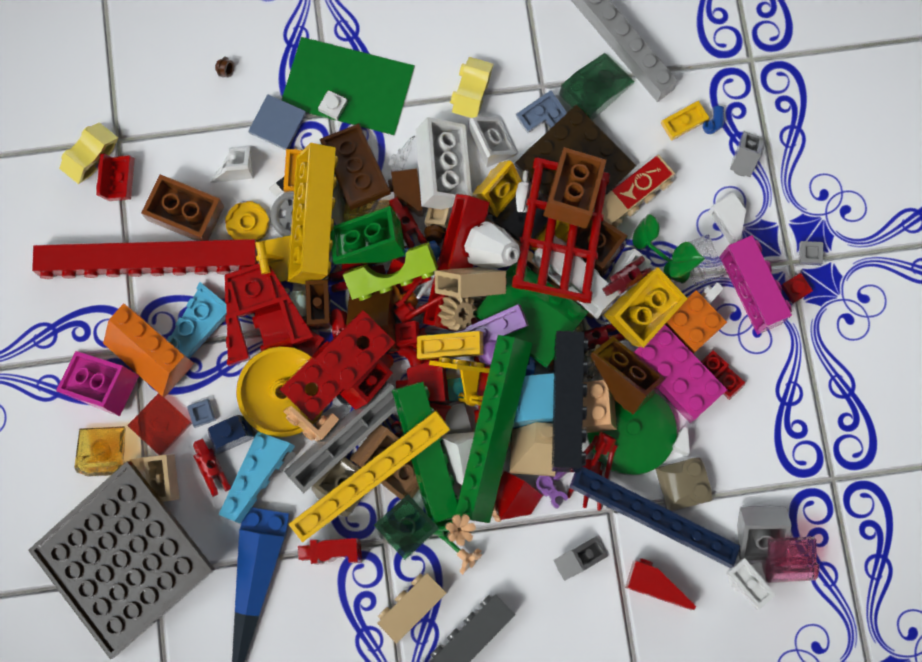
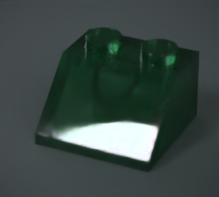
[374,494,439,561]

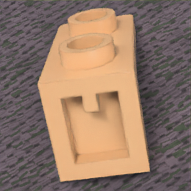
[283,406,339,441]

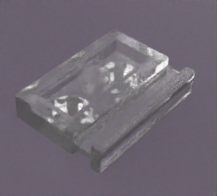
[689,234,726,287]

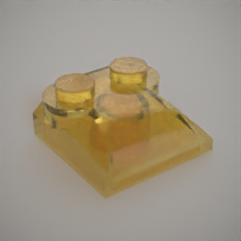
[74,426,126,476]

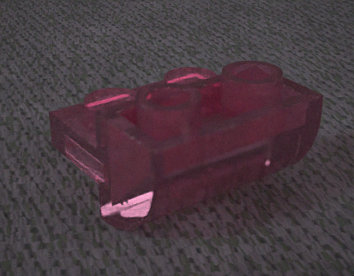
[765,536,819,583]

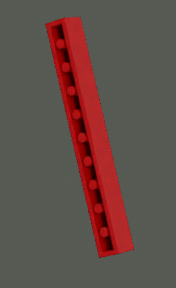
[32,239,258,279]

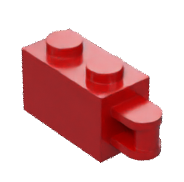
[340,354,394,410]

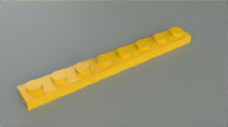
[288,411,450,543]

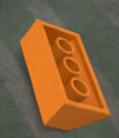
[103,303,195,398]

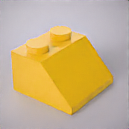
[472,160,522,217]

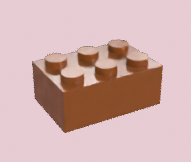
[543,147,606,229]
[141,174,224,241]

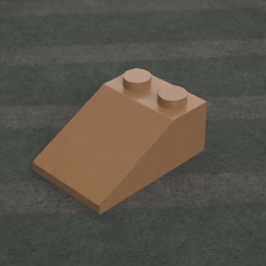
[350,425,419,504]

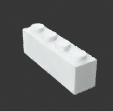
[532,235,619,319]

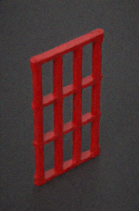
[512,158,610,303]

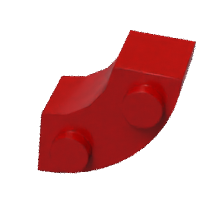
[252,304,294,351]

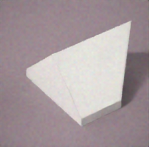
[210,146,253,183]

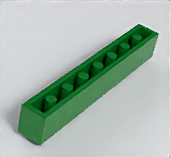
[455,335,533,523]

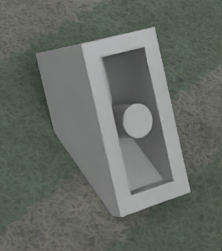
[730,131,764,177]
[553,536,608,581]

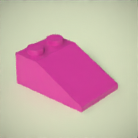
[56,351,139,416]

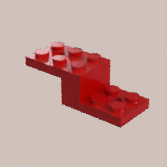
[279,310,396,421]

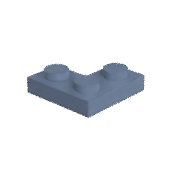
[516,90,567,133]

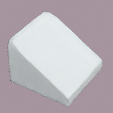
[672,427,690,457]

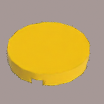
[225,201,269,242]

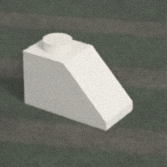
[708,193,746,244]

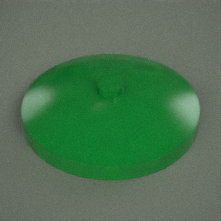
[587,393,677,475]

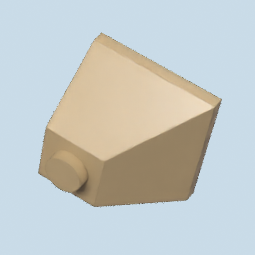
[509,422,555,477]

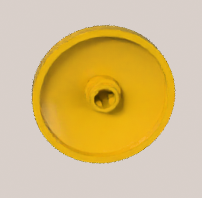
[236,346,324,437]

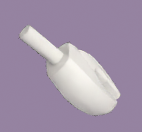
[516,170,531,212]

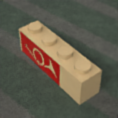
[593,154,675,228]

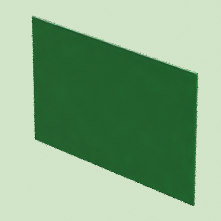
[281,37,415,135]

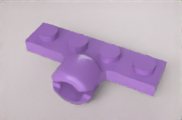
[451,304,529,367]

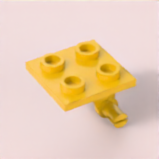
[255,235,291,282]
[429,357,490,406]

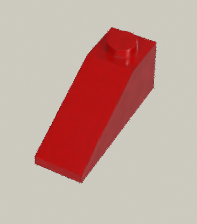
[625,558,696,610]

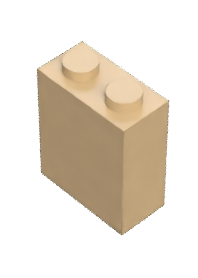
[435,267,507,298]

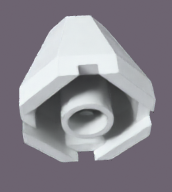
[464,221,520,269]

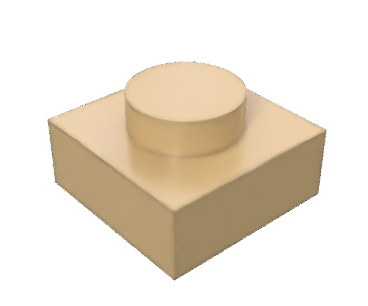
[424,207,452,229]

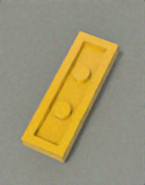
[417,331,483,360]

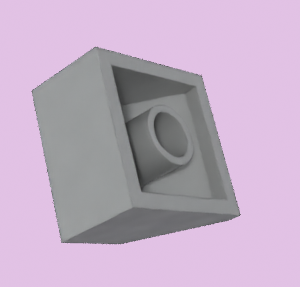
[737,507,792,560]

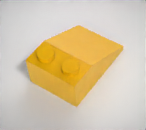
[604,267,688,348]

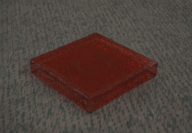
[127,393,192,455]

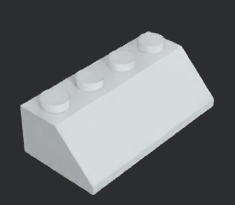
[416,117,472,210]

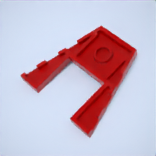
[225,263,315,367]

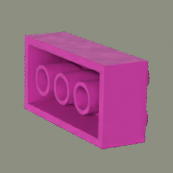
[719,235,792,335]
[633,325,727,423]

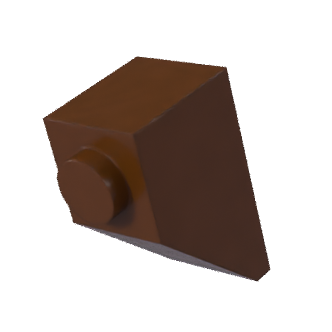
[388,168,423,217]
[305,279,332,330]

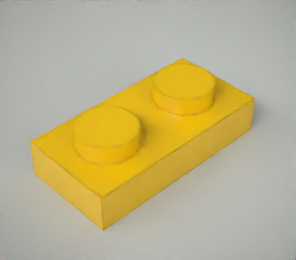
[661,101,709,141]

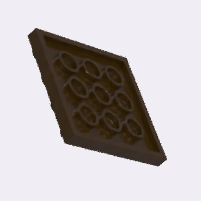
[514,105,637,199]

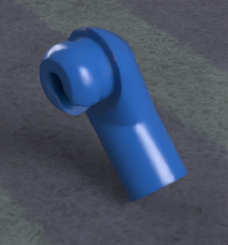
[702,106,724,134]

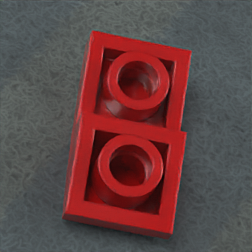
[701,350,746,400]

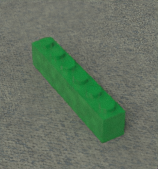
[392,382,459,523]

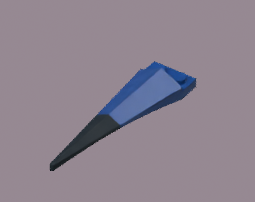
[232,507,290,662]

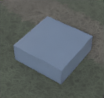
[187,399,216,428]

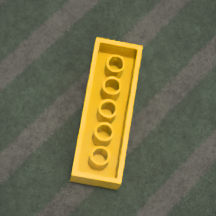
[288,143,338,284]

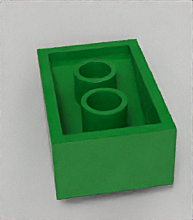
[330,206,405,264]

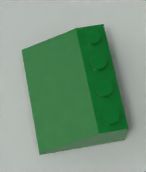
[474,261,588,368]

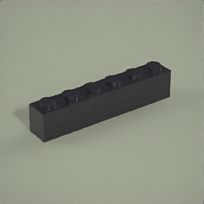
[552,331,588,473]

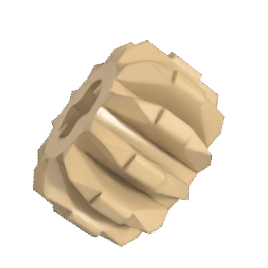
[438,296,477,331]

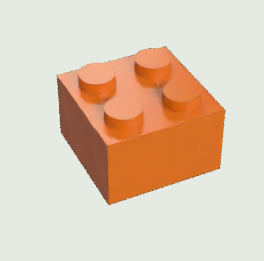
[665,290,727,354]

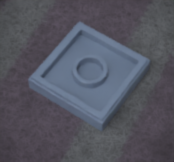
[248,94,306,150]

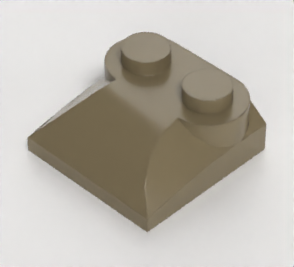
[311,457,366,517]
[655,457,713,511]

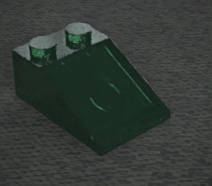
[559,53,635,121]

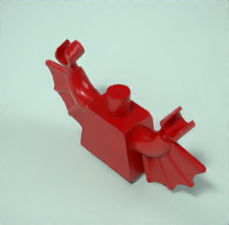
[387,328,451,437]

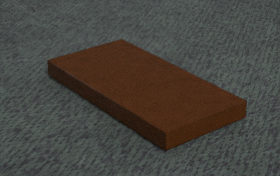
[319,123,391,211]

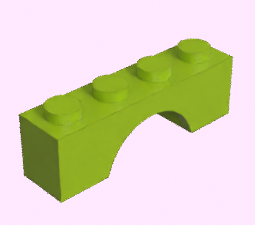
[343,242,438,301]

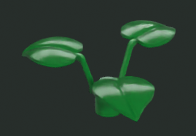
[632,214,705,284]

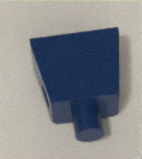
[207,415,255,455]

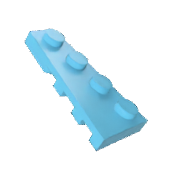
[167,282,227,359]
[218,431,295,524]

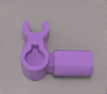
[535,472,568,509]

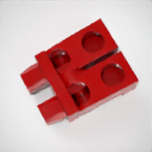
[298,538,362,565]

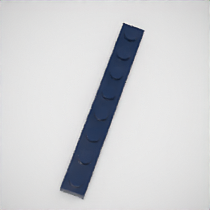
[569,466,740,568]

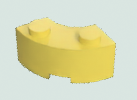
[450,57,494,118]
[59,122,118,184]

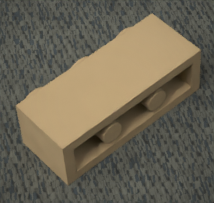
[377,573,446,644]

